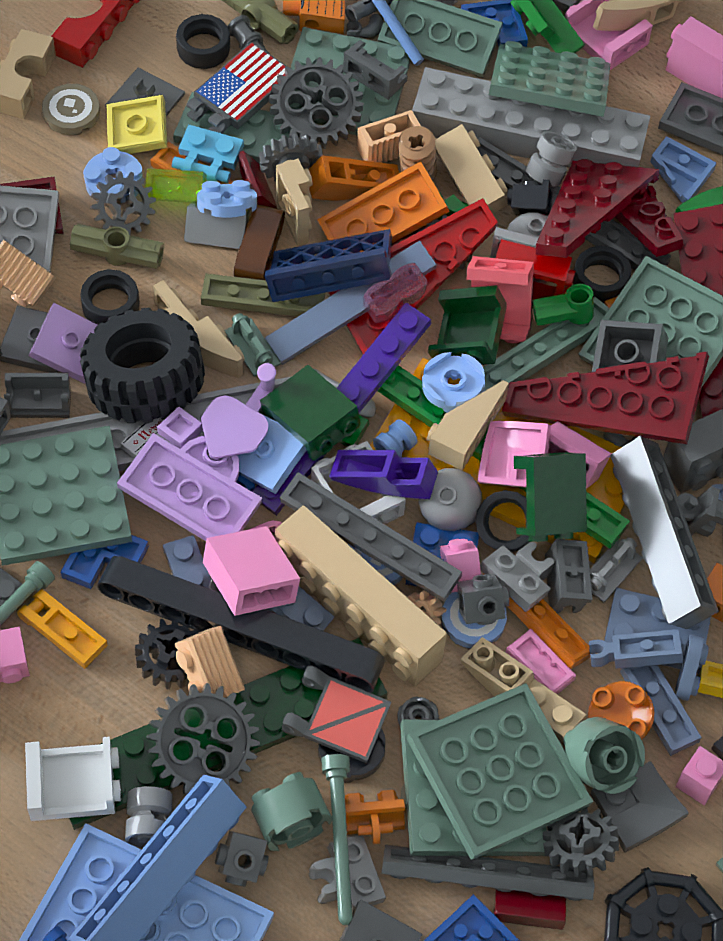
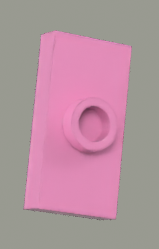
[506,629,576,694]

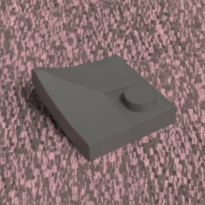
[590,761,689,853]

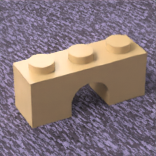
[0,29,56,119]

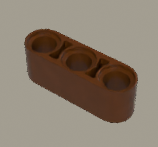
[234,204,285,280]

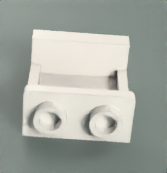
[25,737,121,821]

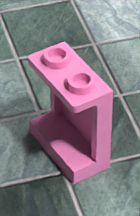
[565,0,653,70]

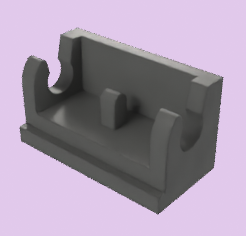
[343,40,408,100]
[4,373,71,418]
[545,539,593,614]

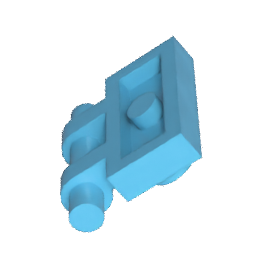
[172,124,244,183]

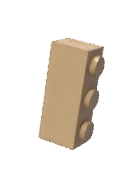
[435,124,508,214]

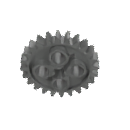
[269,57,364,149]
[146,683,260,795]

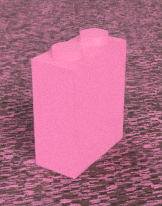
[666,16,723,98]
[203,526,300,616]

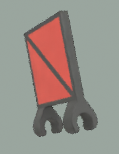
[282,666,392,763]

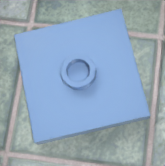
[237,413,307,494]

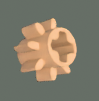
[408,590,447,625]

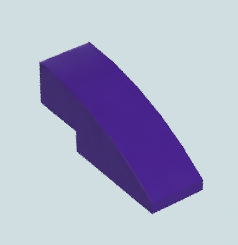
[329,450,438,499]

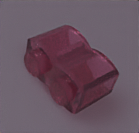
[363,263,427,323]

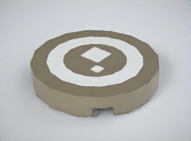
[42,84,100,135]

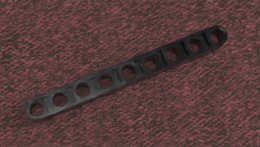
[97,556,386,693]

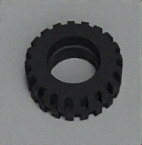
[80,308,205,423]

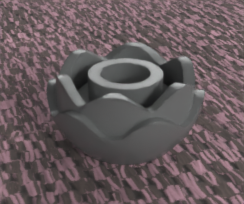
[397,696,440,726]

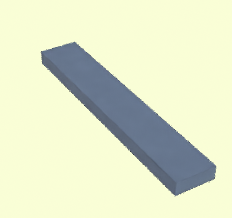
[265,240,437,365]

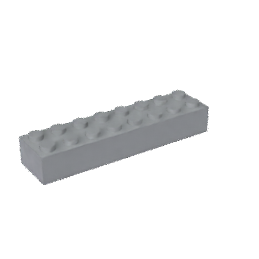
[412,67,650,167]

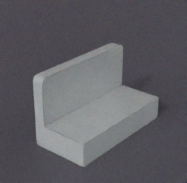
[184,202,250,249]

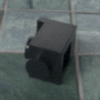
[507,180,553,216]

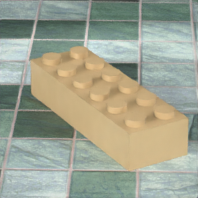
[275,505,447,687]

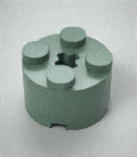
[563,717,645,794]
[251,772,332,851]

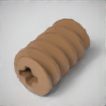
[399,126,437,181]

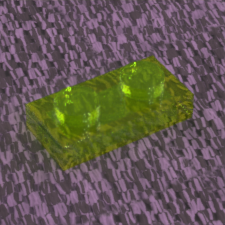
[145,168,207,203]

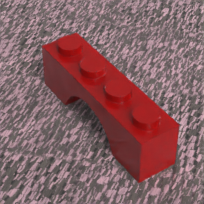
[51,0,140,68]

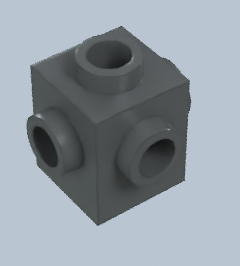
[457,574,509,625]
[215,830,269,887]

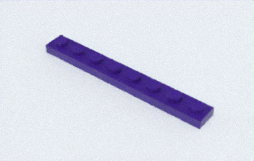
[252,303,432,516]

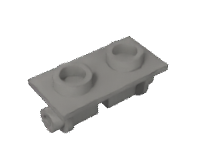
[590,537,643,603]

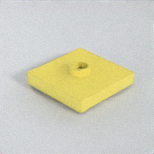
[107,95,167,154]

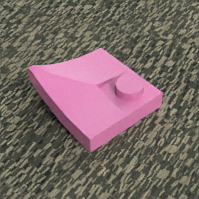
[478,421,551,488]

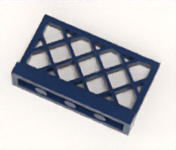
[265,229,392,302]

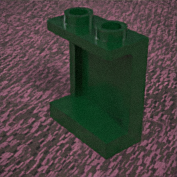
[428,285,507,365]
[260,365,361,461]
[514,452,587,542]

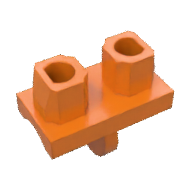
[345,790,405,845]

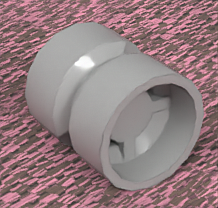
[526,131,577,187]
[125,787,173,849]

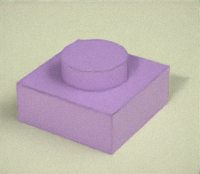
[157,407,203,449]

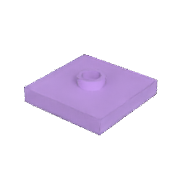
[29,303,97,384]

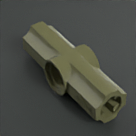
[222,0,298,44]
[70,224,164,269]

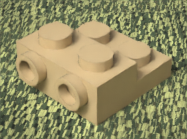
[276,159,313,246]

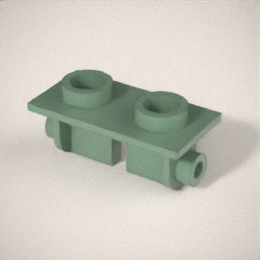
[224,313,281,377]

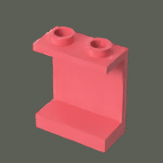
[467,256,534,344]

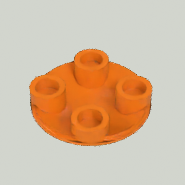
[588,681,654,740]

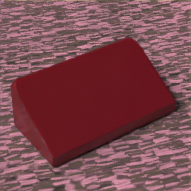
[238,151,277,209]
[493,890,566,930]

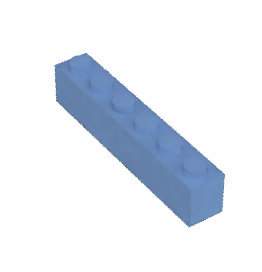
[67,775,247,941]

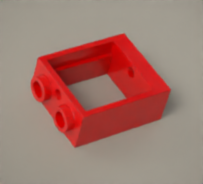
[495,239,575,309]

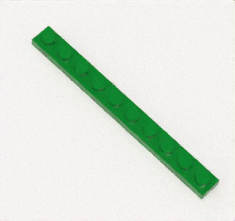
[377,365,630,549]

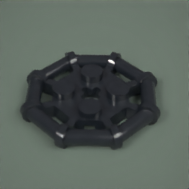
[604,867,723,941]

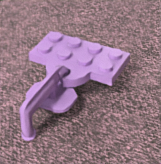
[117,363,276,541]

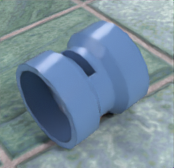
[373,419,418,457]

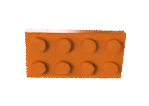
[317,161,450,252]

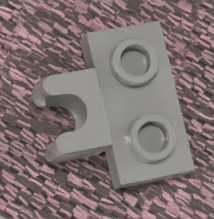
[480,542,554,612]
[309,835,386,911]

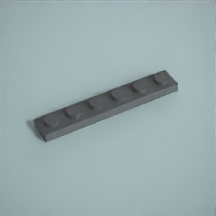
[280,472,462,602]
[382,844,595,901]

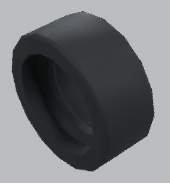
[176,14,230,69]
[573,245,632,304]
[80,269,140,325]
[475,490,532,552]

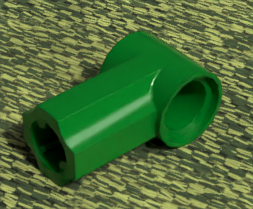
[532,284,594,326]

